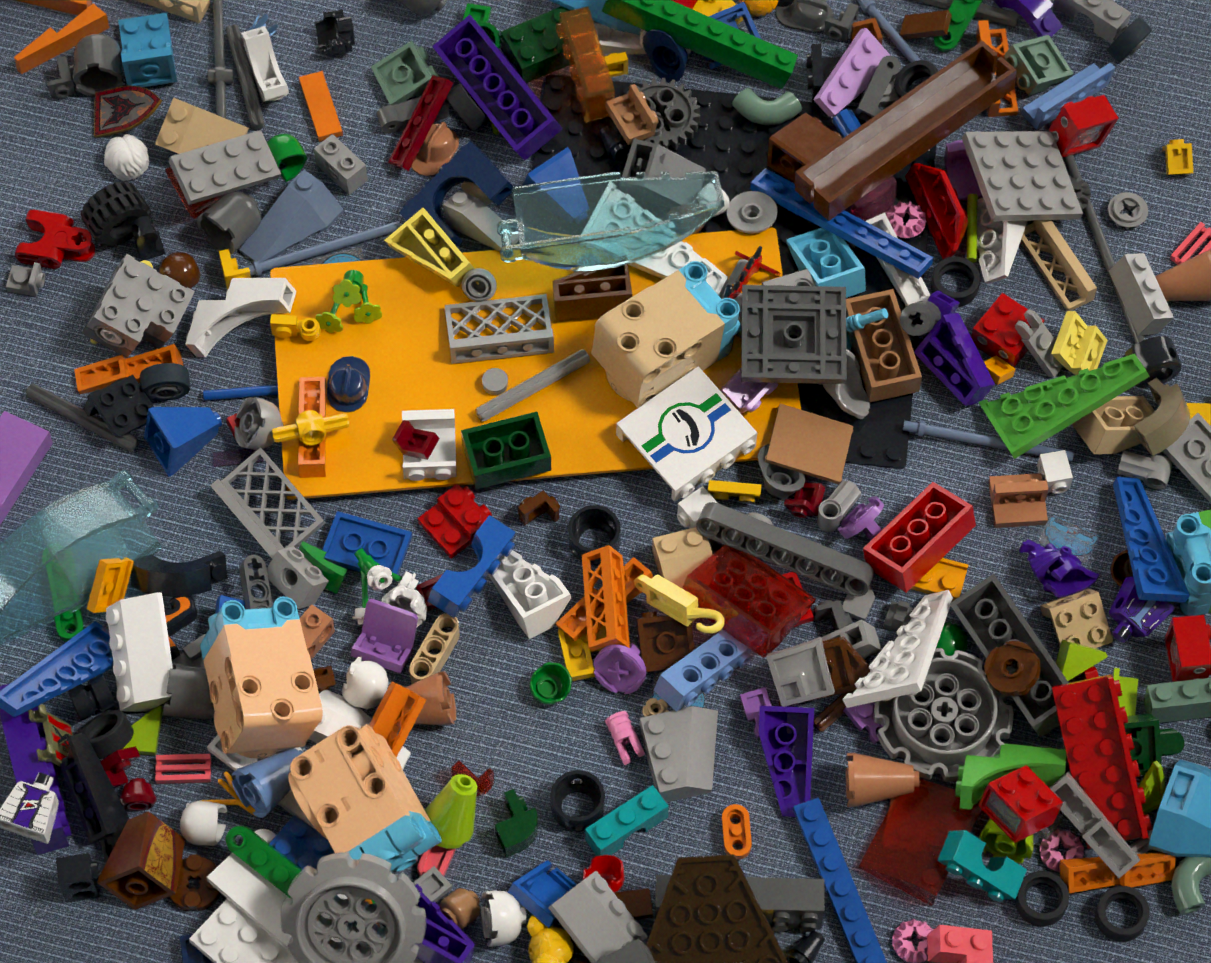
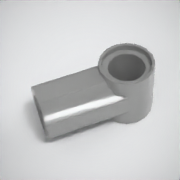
[1117,450,1173,490]
[817,480,861,532]

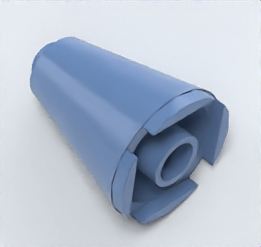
[232,748,303,818]

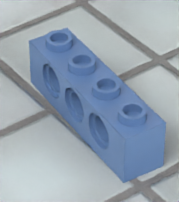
[654,623,754,712]

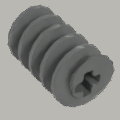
[900,301,941,336]

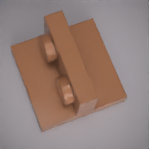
[988,473,1048,528]

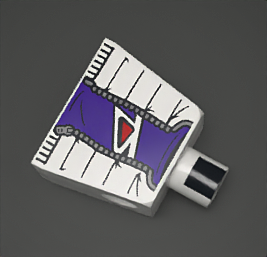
[0,773,59,844]

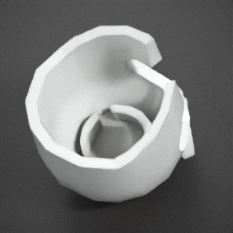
[342,656,389,709]
[180,801,227,846]

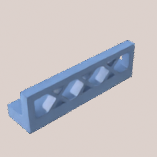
[1021,63,1115,130]

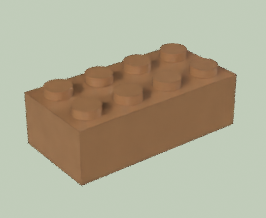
[846,289,922,402]

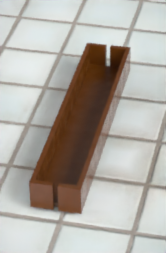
[795,41,1017,221]

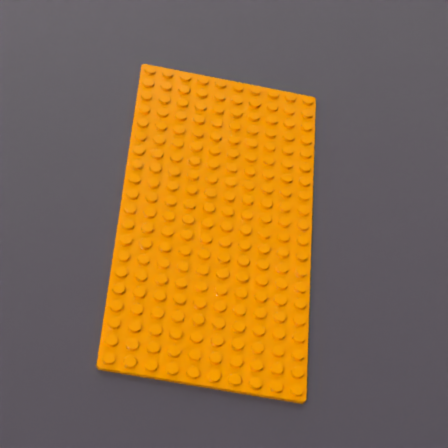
[270,227,801,500]

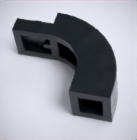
[130,551,227,597]

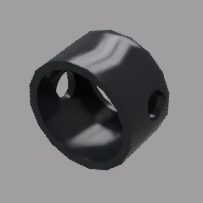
[1123,336,1182,388]
[568,505,621,565]
[550,770,605,832]

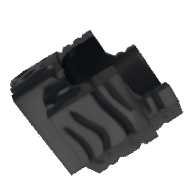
[315,9,355,55]

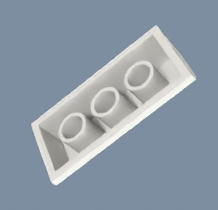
[106,593,173,712]

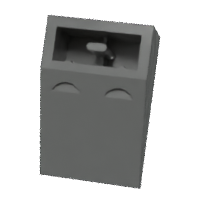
[621,139,706,210]

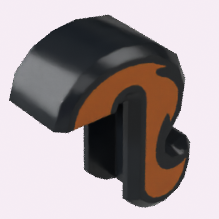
[165,596,197,661]

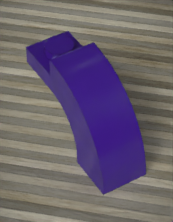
[994,0,1063,37]

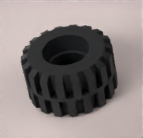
[80,181,151,247]

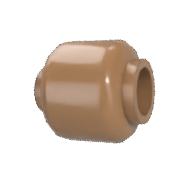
[440,888,480,929]

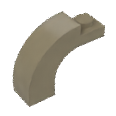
[1134,378,1190,456]

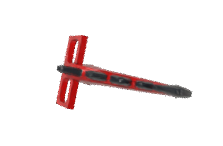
[724,246,781,299]

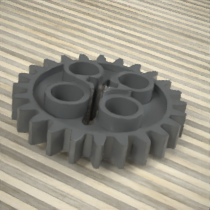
[627,78,700,150]

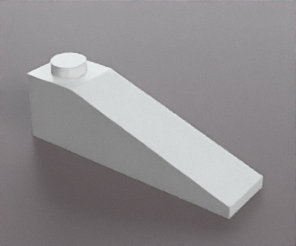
[977,198,1027,284]
[488,550,571,639]
[309,690,411,770]

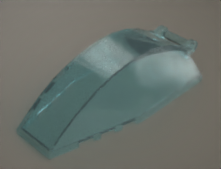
[497,172,725,271]
[0,470,162,645]

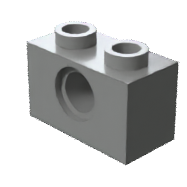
[314,134,368,195]
[267,546,329,609]

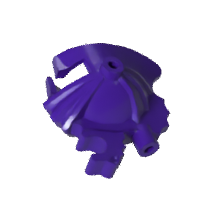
[1019,539,1100,597]

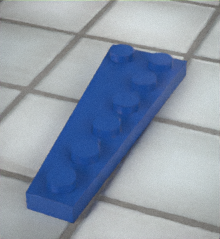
[1113,477,1190,603]
[0,621,114,717]

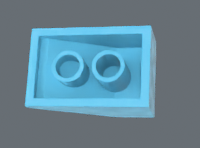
[786,228,866,298]

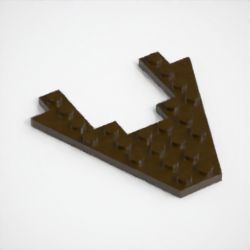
[646,854,788,963]

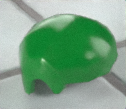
[530,662,572,705]

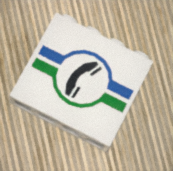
[616,366,757,502]

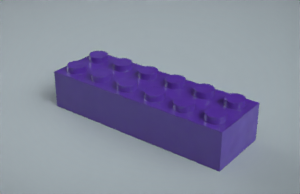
[432,15,563,161]
[0,684,72,855]

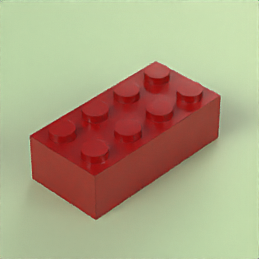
[863,482,976,593]

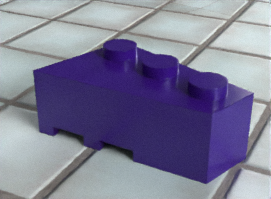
[914,313,995,406]
[415,884,475,963]

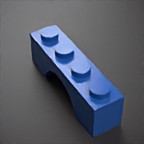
[428,515,516,618]

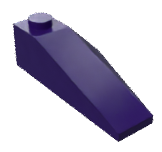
[758,705,814,817]

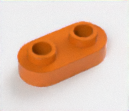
[722,804,752,860]

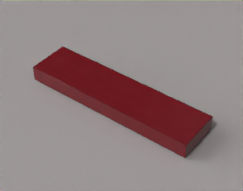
[388,75,453,171]

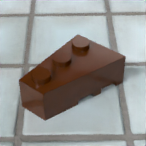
[553,254,632,320]

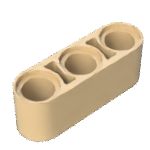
[409,614,460,684]

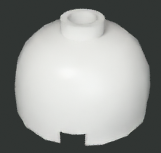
[481,890,527,947]

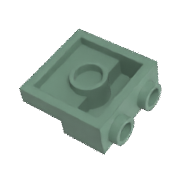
[1004,35,1074,96]
[371,41,439,105]

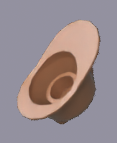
[412,122,459,176]

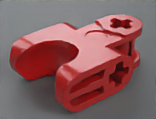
[14,209,95,269]

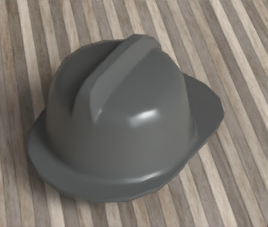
[776,0,834,32]
[757,444,805,502]

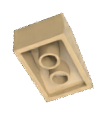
[155,98,249,154]
[1072,396,1155,455]
[652,527,725,610]

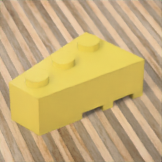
[384,208,475,287]

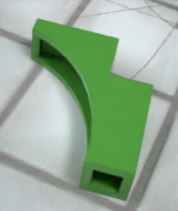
[955,743,1067,809]

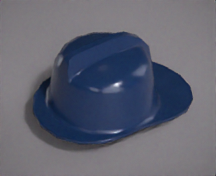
[642,30,688,82]
[327,356,370,412]

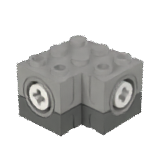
[82,254,195,358]

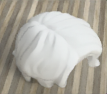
[104,134,149,181]
[381,585,427,628]

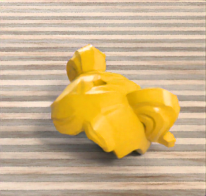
[527,915,573,963]

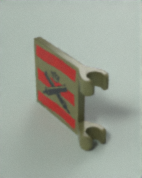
[28,704,73,767]

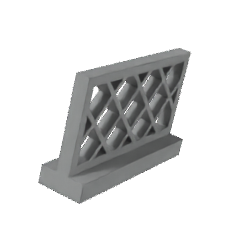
[444,294,554,364]
[210,447,326,559]

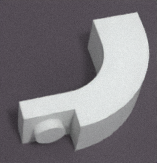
[241,26,289,102]

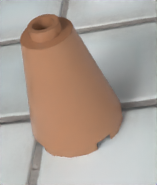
[1155,250,1211,301]
[379,671,456,725]
[846,753,919,807]

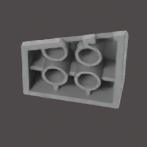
[640,706,718,802]

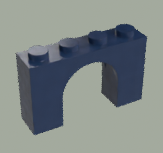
[399,141,516,247]

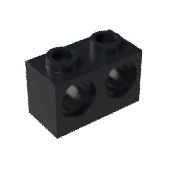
[56,853,102,903]

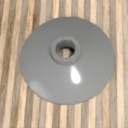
[727,191,777,234]

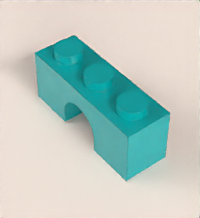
[585,785,669,856]
[937,830,1027,902]

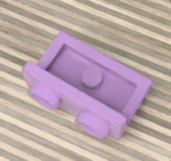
[720,368,778,414]

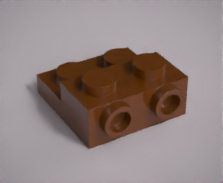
[635,611,695,672]

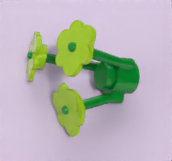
[315,270,382,333]

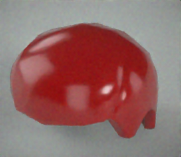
[583,854,625,893]

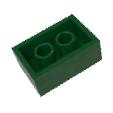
[501,6,589,83]
[461,411,551,490]

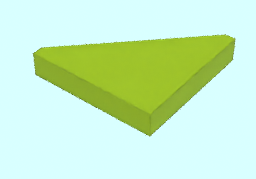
[122,706,163,756]
[1138,761,1166,814]

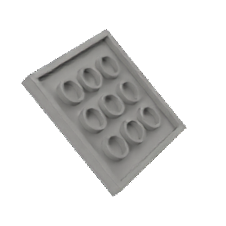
[962,131,1083,221]

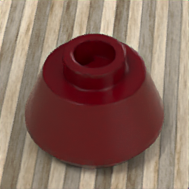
[119,778,157,811]

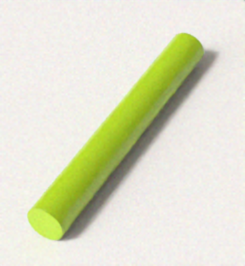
[966,194,978,263]

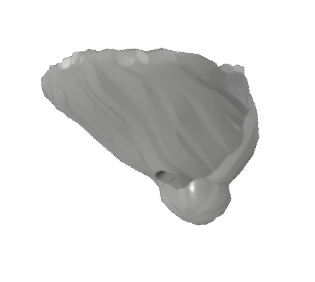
[819,349,870,419]

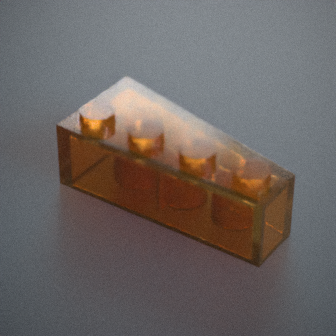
[556,7,615,122]

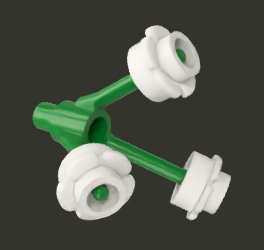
[352,548,418,625]

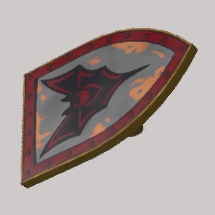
[94,85,162,138]

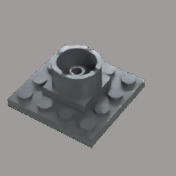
[741,285,847,384]

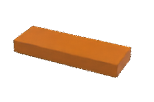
[299,71,343,142]

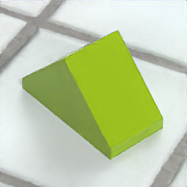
[1056,639,1108,681]

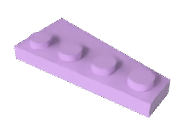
[813,28,890,117]

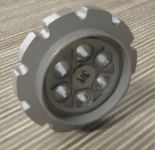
[874,648,1013,782]
[281,852,426,963]

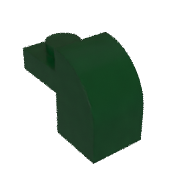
[495,789,538,858]

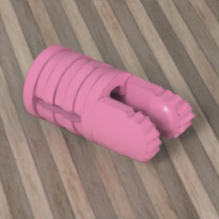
[605,711,645,765]

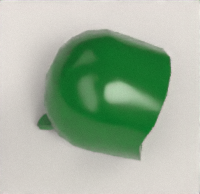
[267,134,307,182]

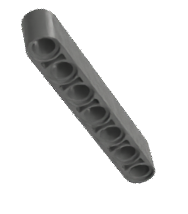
[696,502,874,597]

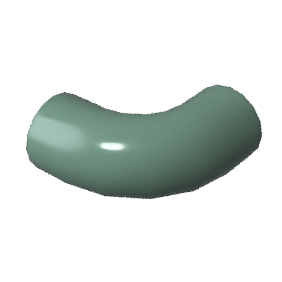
[732,88,802,126]
[1171,857,1211,915]

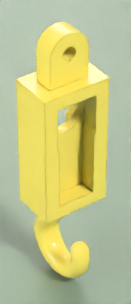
[634,574,725,634]

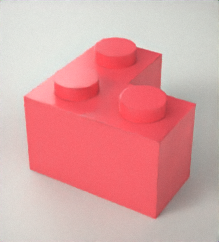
[927,925,993,963]

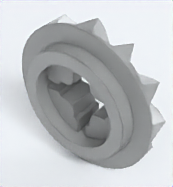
[1107,192,1148,230]

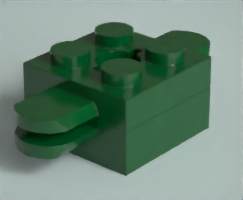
[1124,714,1185,776]

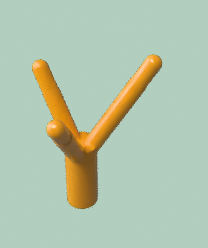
[200,771,257,817]

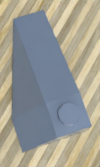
[239,170,344,262]

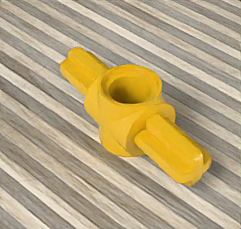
[272,410,349,446]

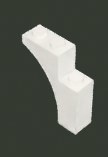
[185,278,297,357]

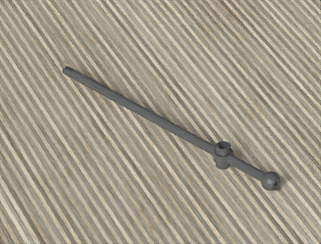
[208,0,233,119]

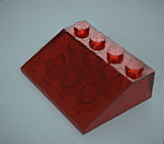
[682,545,816,658]
[858,779,982,906]

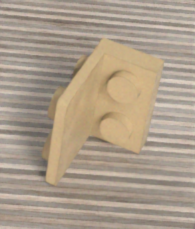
[1040,588,1113,648]

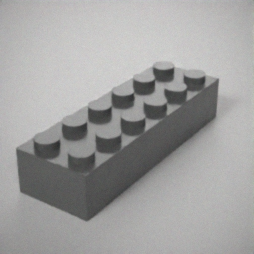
[950,574,1069,737]
[655,875,824,932]

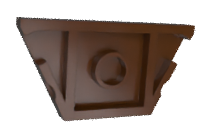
[779,636,870,707]

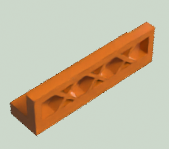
[976,20,1018,117]
[582,545,630,651]
[369,681,426,758]

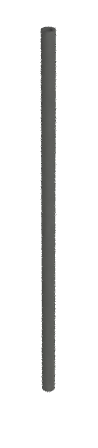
[1050,118,1145,344]

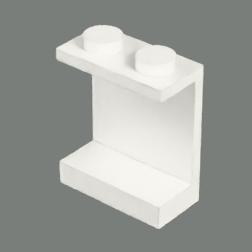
[402,409,456,481]

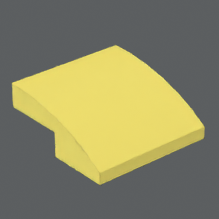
[1051,311,1108,375]

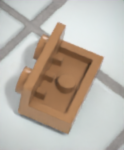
[605,84,658,145]

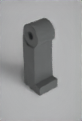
[854,55,901,123]
[376,97,450,133]

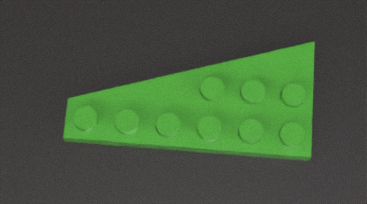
[978,354,1150,459]

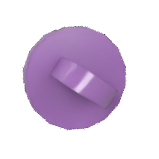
[838,496,884,540]
[593,643,647,694]

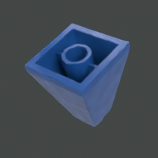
[521,147,589,225]
[144,407,222,477]

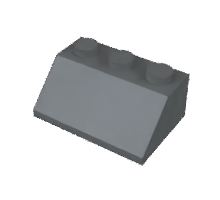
[548,871,648,963]

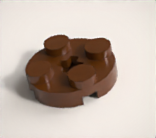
[985,641,1040,696]
[169,854,221,911]

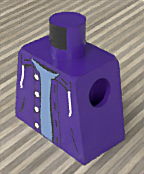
[1109,576,1175,643]

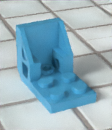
[118,13,177,87]

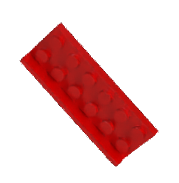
[1051,674,1152,849]

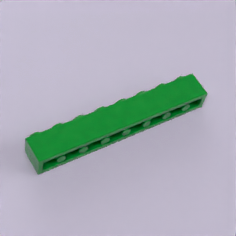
[601,0,798,89]

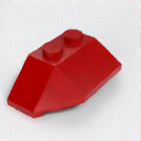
[905,163,969,260]

